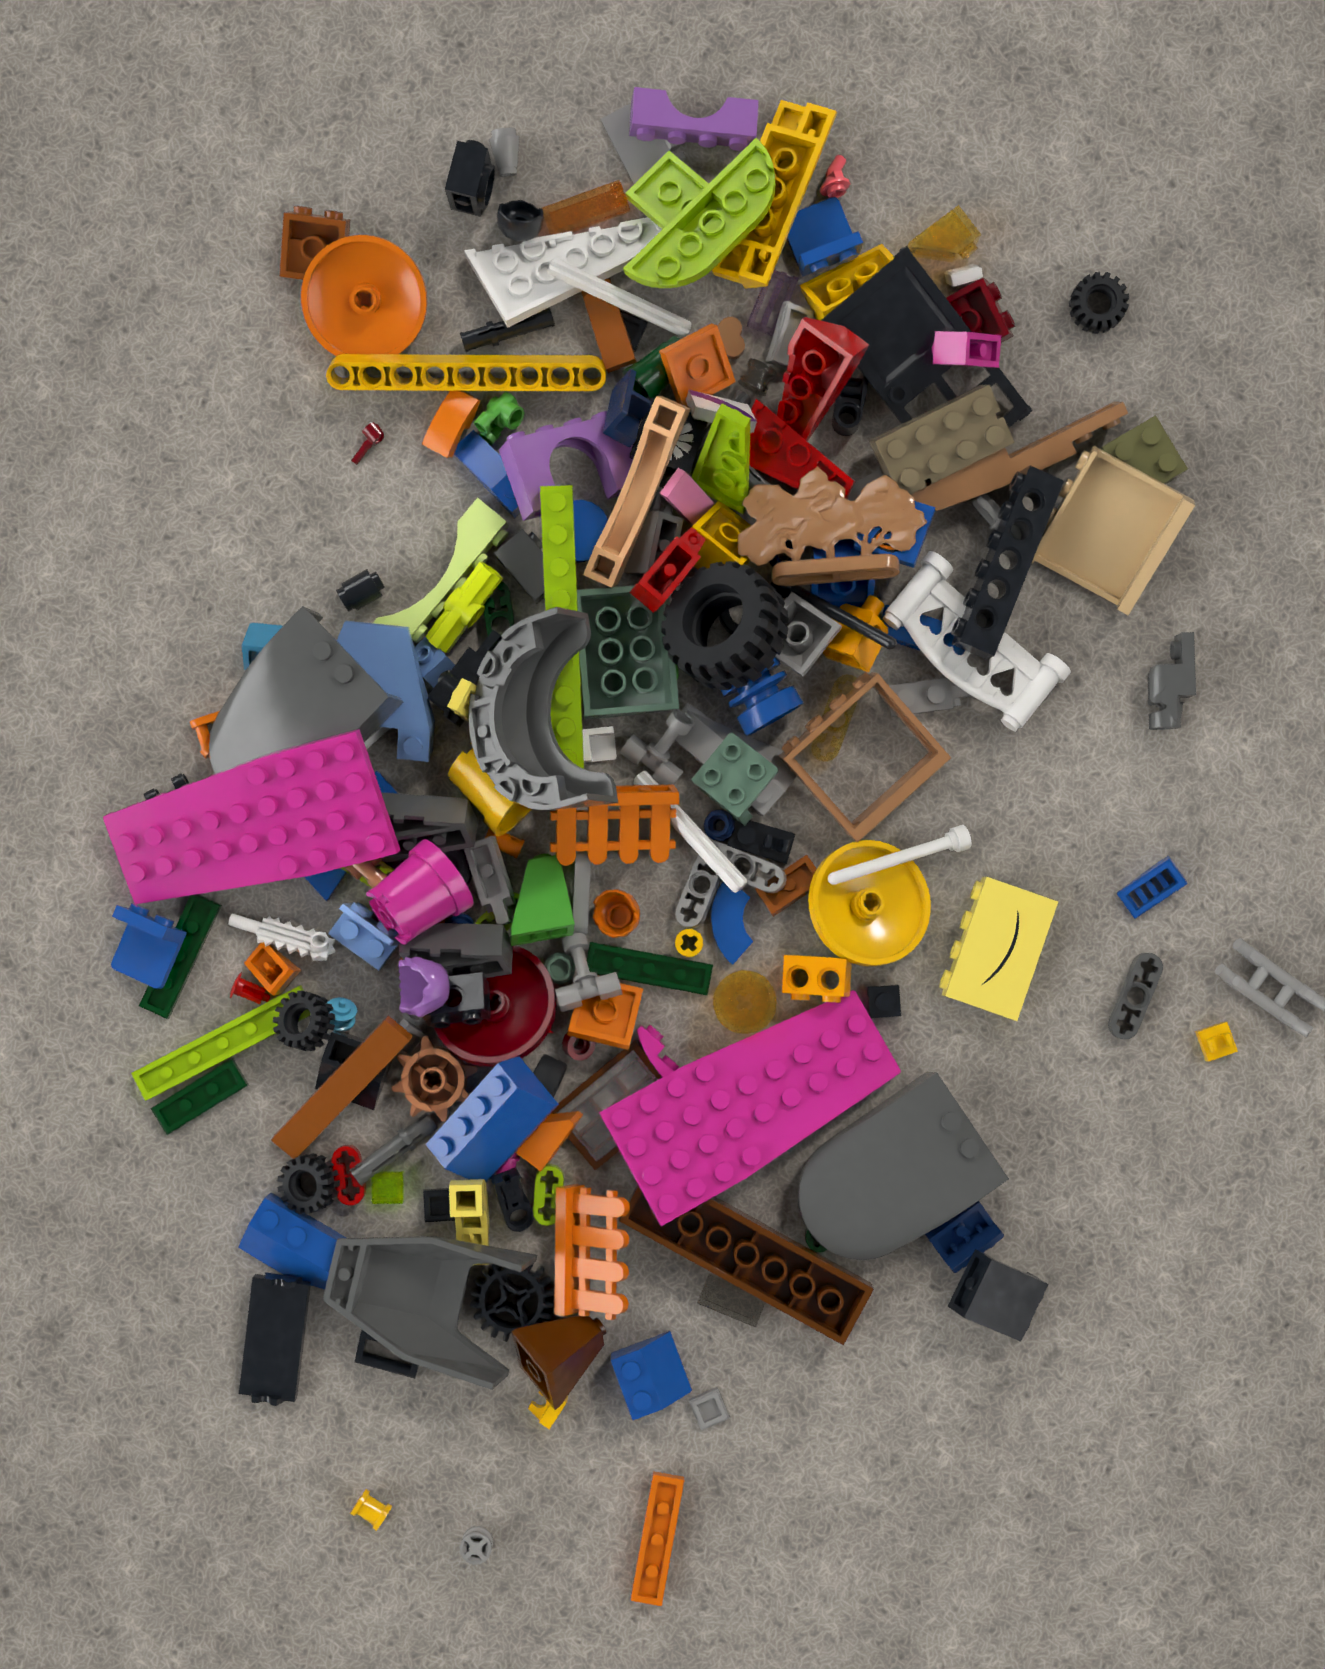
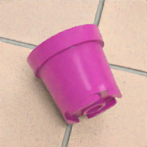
[366,839,474,945]

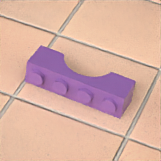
[629,87,758,151]

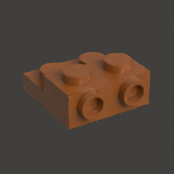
[279,206,351,280]

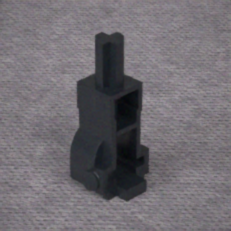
[428,630,503,727]

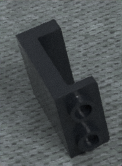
[948,1249,1049,1342]

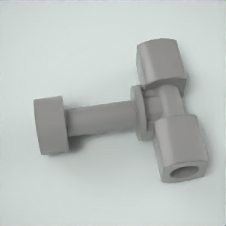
[619,709,694,785]
[555,933,622,1012]

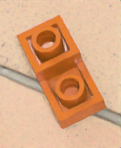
[422,391,481,458]

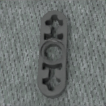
[1108,953,1163,1039]

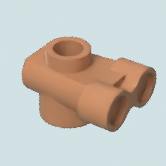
[344,858,387,888]

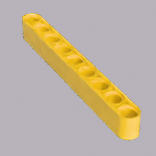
[326,354,606,391]

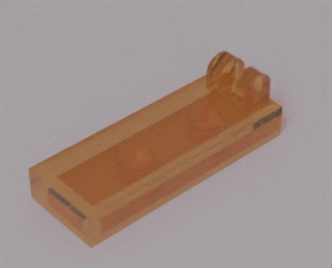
[542,180,630,235]

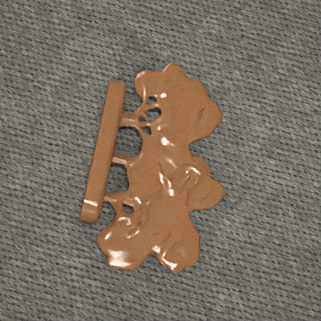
[738,467,927,586]

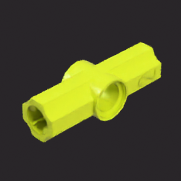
[425,562,503,653]

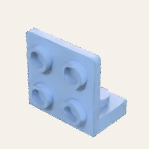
[328,902,400,971]

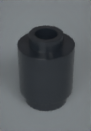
[336,569,385,612]

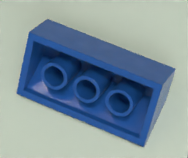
[426,1057,559,1183]

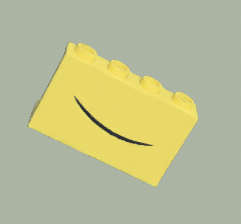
[939,877,1058,1021]

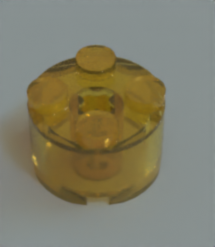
[712,969,777,1034]

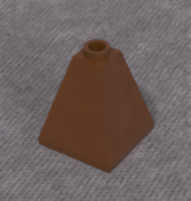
[512,1316,607,1410]

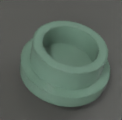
[544,952,575,984]

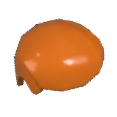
[592,889,640,938]

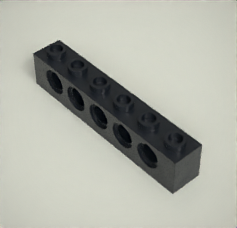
[951,465,1064,659]

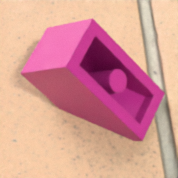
[932,331,1001,368]

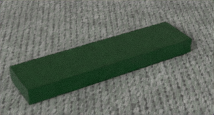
[139,894,222,1019]
[587,942,713,996]

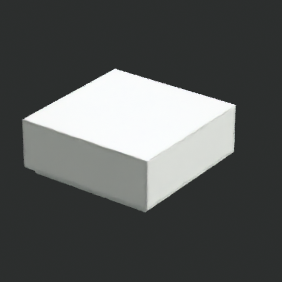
[944,264,983,286]

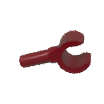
[351,422,384,465]

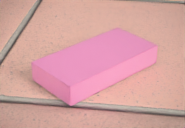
[660,468,714,526]

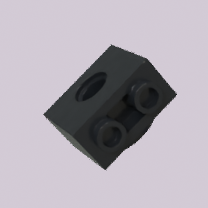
[445,140,495,217]

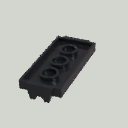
[239,1272,311,1406]

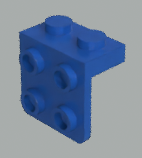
[787,197,863,277]
[111,903,187,989]

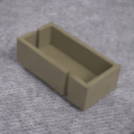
[869,385,1015,495]

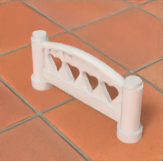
[883,551,1071,732]

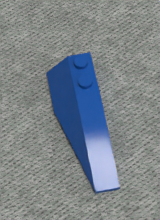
[238,1193,346,1290]

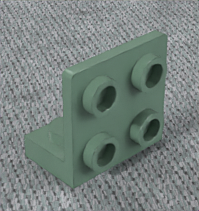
[691,732,779,826]

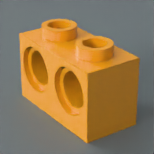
[782,955,852,1003]

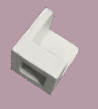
[583,726,617,763]

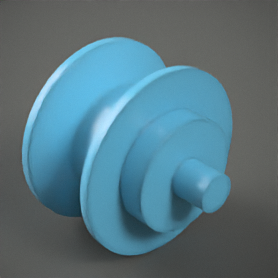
[327,997,357,1031]

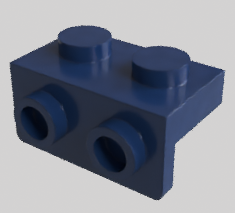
[925,1201,1004,1273]

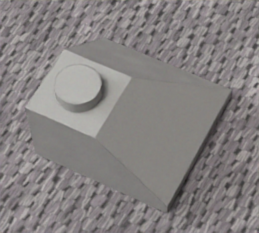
[775,592,842,677]

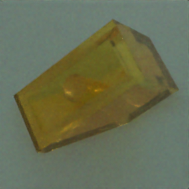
[907,205,981,262]

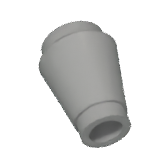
[489,128,520,177]

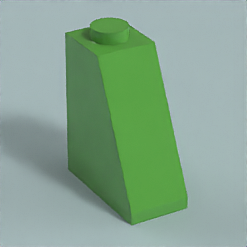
[510,853,575,946]

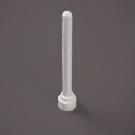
[828,825,972,885]

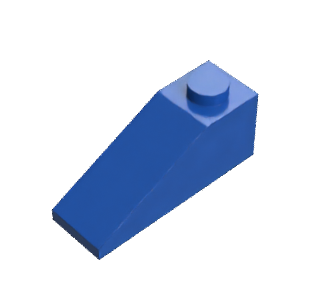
[454,429,520,519]

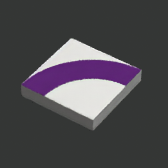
[686,389,757,433]

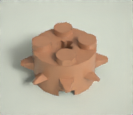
[392,1036,477,1122]

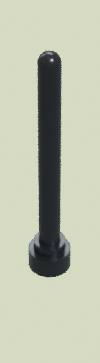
[770,581,897,650]

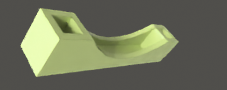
[373,498,509,643]

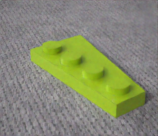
[691,404,751,514]

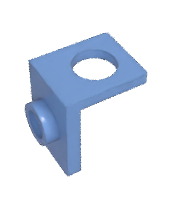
[414,637,455,688]

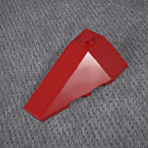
[777,317,869,441]

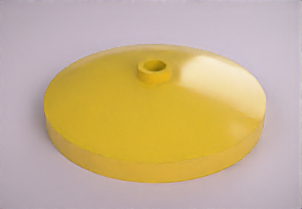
[808,840,931,966]

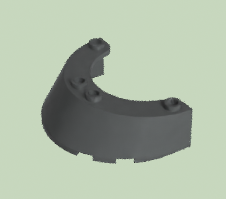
[469,607,618,810]

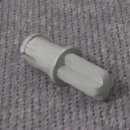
[972,493,1022,540]

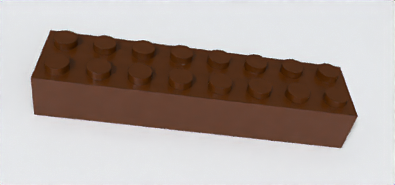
[619,1184,874,1346]

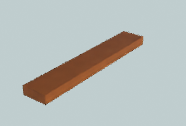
[271,1015,413,1159]

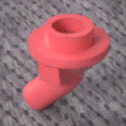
[820,155,850,198]

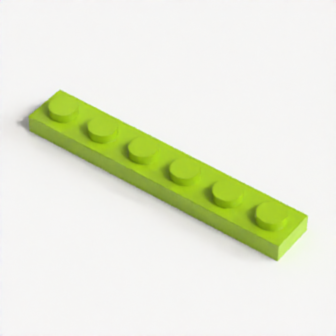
[131,985,310,1101]

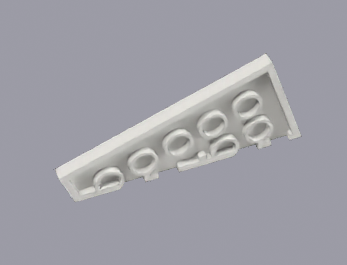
[464,217,662,327]

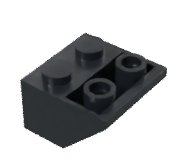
[315,1031,393,1110]

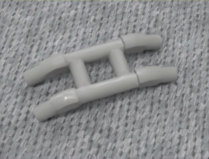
[1215,938,1325,1038]

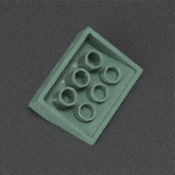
[577,586,679,720]

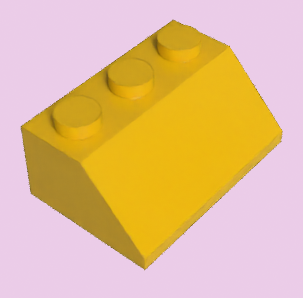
[799,244,894,321]

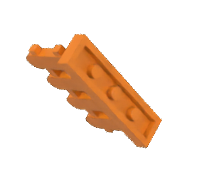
[549,784,679,866]
[554,1184,630,1320]

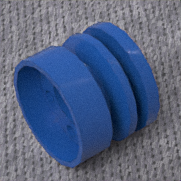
[720,657,804,736]

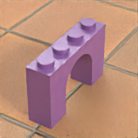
[499,411,633,521]

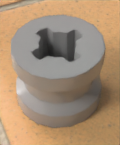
[460,1526,493,1565]

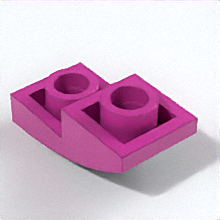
[637,1024,679,1077]

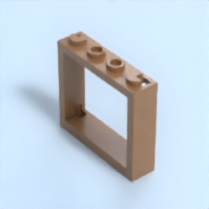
[779,672,951,843]

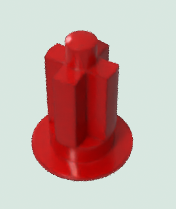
[230,972,270,1004]

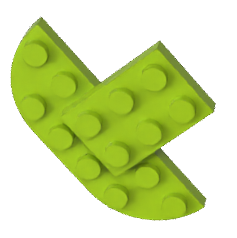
[623,138,776,288]

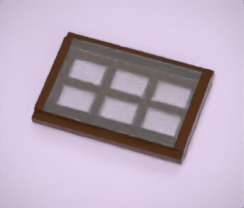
[551,1040,662,1170]

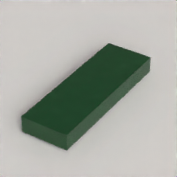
[151,1058,249,1135]

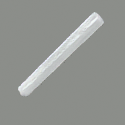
[547,258,692,337]
[633,771,747,893]

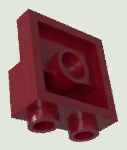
[946,277,1016,343]

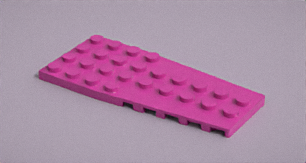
[103,729,400,904]
[599,990,901,1226]

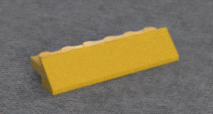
[712,100,837,289]

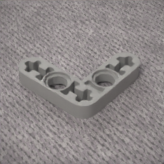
[675,841,787,929]

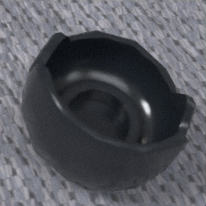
[497,200,544,241]

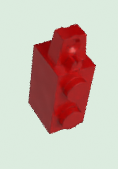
[629,527,706,613]

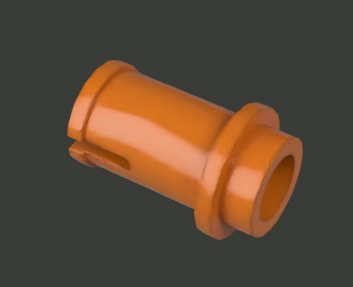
[485,828,525,859]

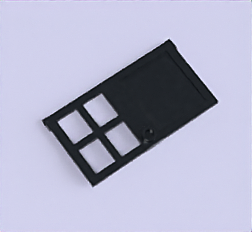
[821,246,1033,428]

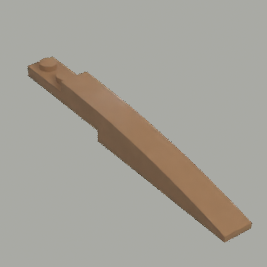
[857,401,1128,533]

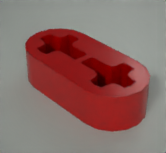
[331,1145,366,1206]

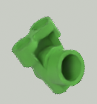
[474,391,524,445]

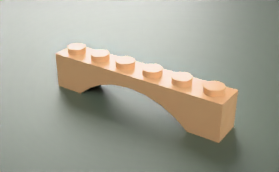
[583,396,691,588]

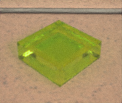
[371,1171,404,1204]

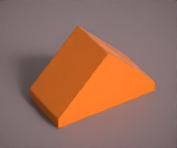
[244,942,301,996]

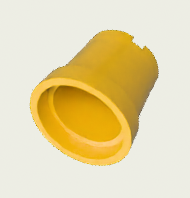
[448,743,532,836]

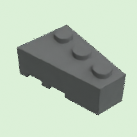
[381,792,478,863]
[399,923,513,978]

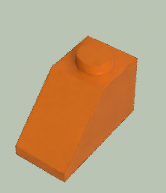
[515,1111,583,1172]

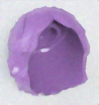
[398,956,450,1017]

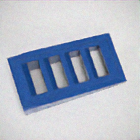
[1116,855,1188,919]

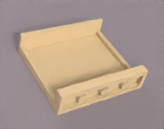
[1032,446,1195,615]

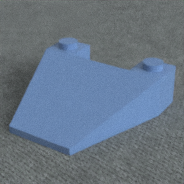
[337,621,435,762]

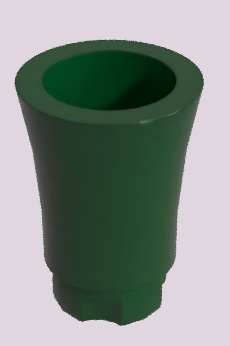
[622,336,680,399]

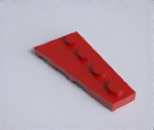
[749,399,856,499]

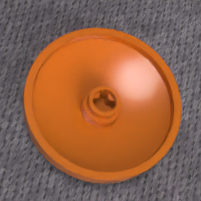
[301,235,428,356]

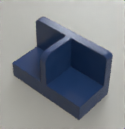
[603,369,652,448]

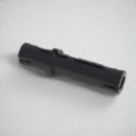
[460,307,555,352]

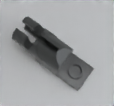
[1147,632,1196,730]

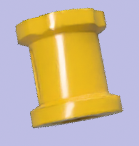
[675,929,703,957]
[350,1489,392,1531]

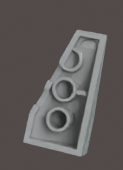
[675,710,797,816]

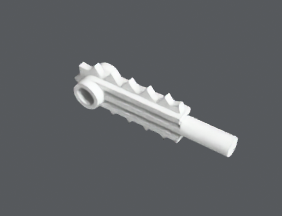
[228,914,335,961]

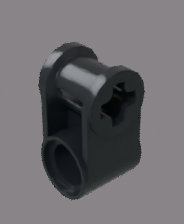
[832,376,868,436]

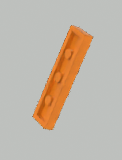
[631,1471,684,1606]

